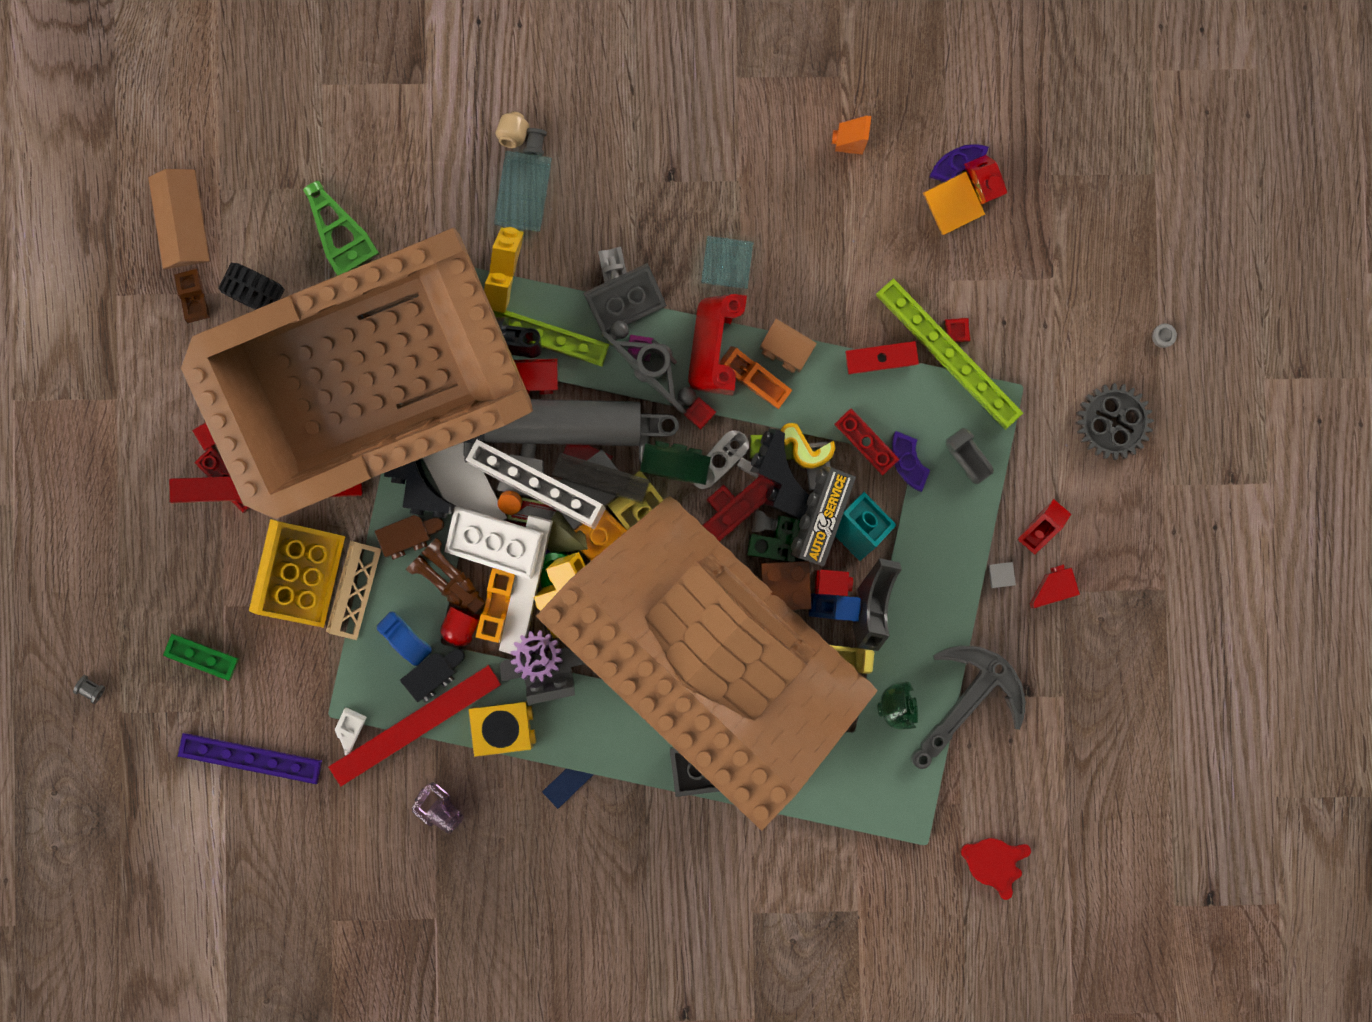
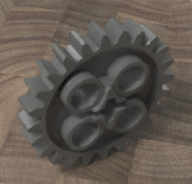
[1075,383,1154,460]

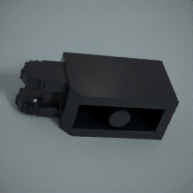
[400,648,466,703]

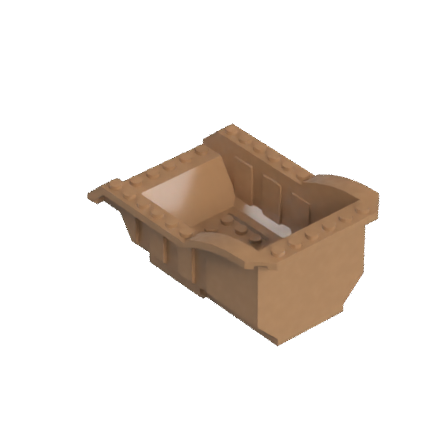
[181,227,533,519]

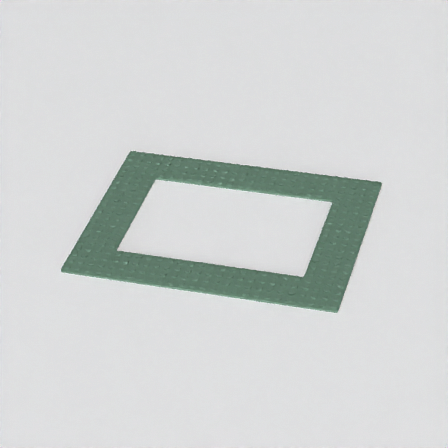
[328,268,1023,845]

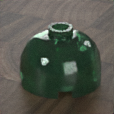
[877,681,918,730]

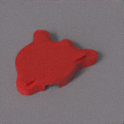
[961,838,1031,900]

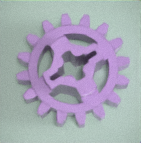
[510,631,563,683]

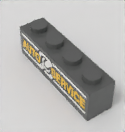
[791,466,856,567]

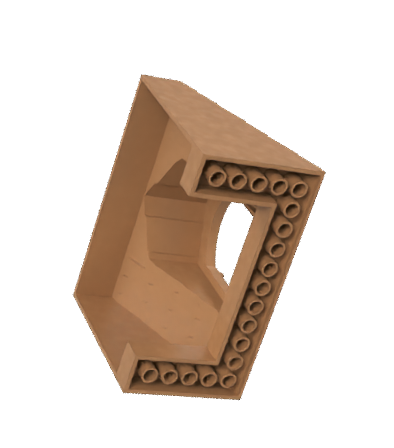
[536,495,878,831]

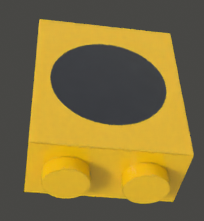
[469,701,536,757]

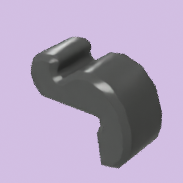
[946,428,994,484]

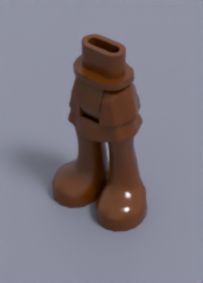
[405,537,485,616]

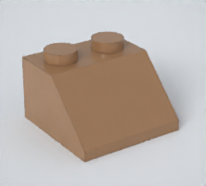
[759,319,817,373]

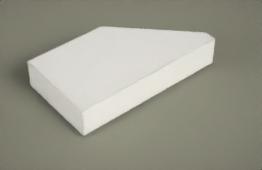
[335,707,367,755]

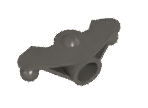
[601,320,696,415]

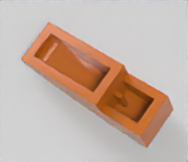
[719,346,792,409]

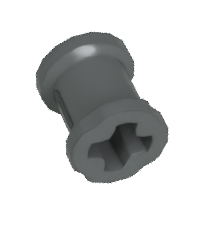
[523,128,547,156]
[73,675,105,704]

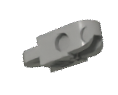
[692,430,749,489]

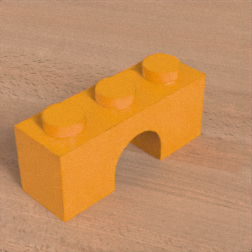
[476,568,515,643]

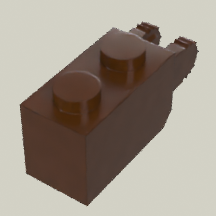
[375,515,445,560]

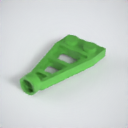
[303,181,379,275]

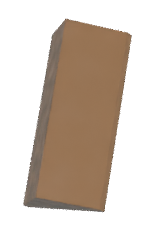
[148,169,210,269]

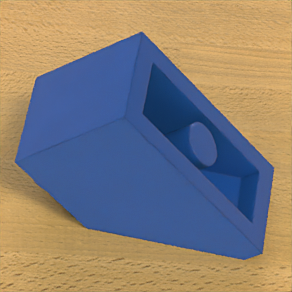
[809,593,861,622]

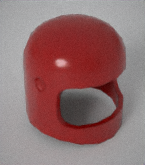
[440,606,480,647]

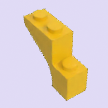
[484,227,524,313]
[533,552,586,639]

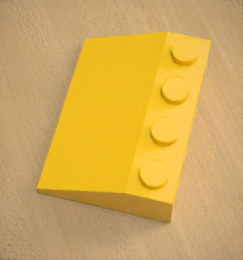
[249,519,345,628]

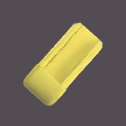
[830,645,875,674]

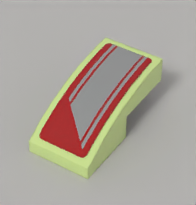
[507,498,556,523]

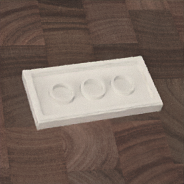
[423,443,507,520]
[444,506,544,579]

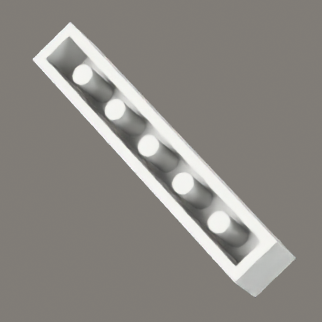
[466,440,606,530]

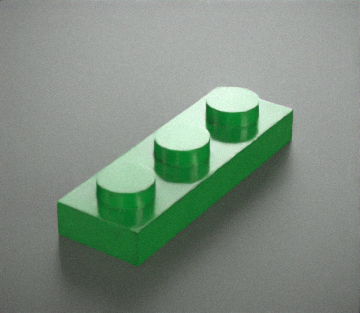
[163,633,239,681]

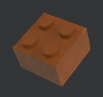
[761,561,811,610]

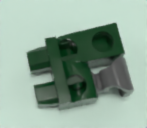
[746,510,805,562]

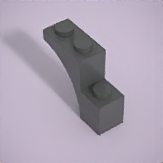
[852,558,902,651]

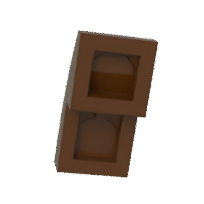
[174,269,210,323]

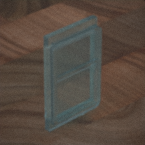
[494,151,552,232]

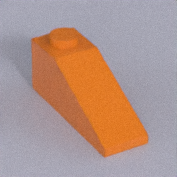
[831,116,871,155]

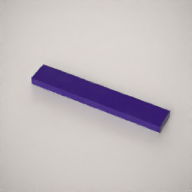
[178,733,322,784]

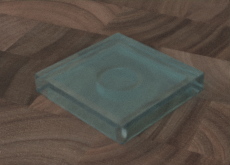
[701,236,754,289]

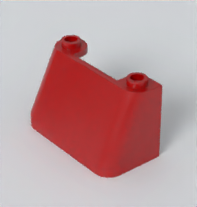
[688,294,747,396]

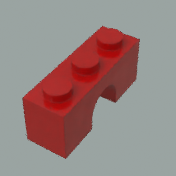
[814,570,853,596]

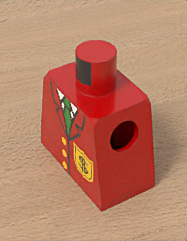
[964,155,1007,205]

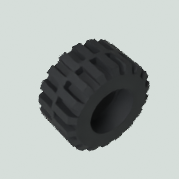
[218,263,285,310]

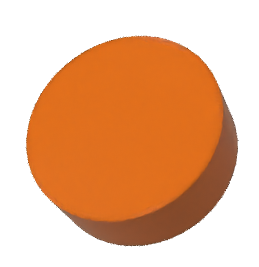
[498,490,523,515]

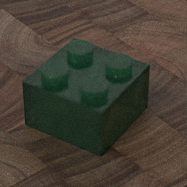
[640,441,711,485]

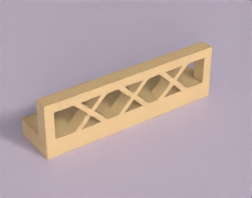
[326,540,381,640]

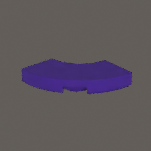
[929,144,989,182]
[891,431,930,492]

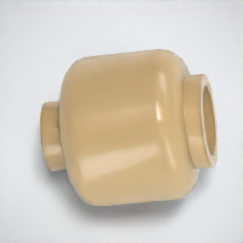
[495,112,529,149]

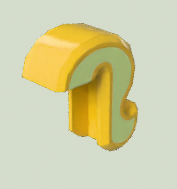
[780,423,835,469]

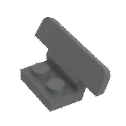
[500,647,585,705]

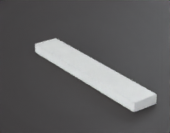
[499,515,553,656]

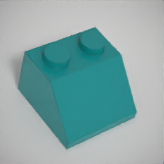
[835,492,896,561]

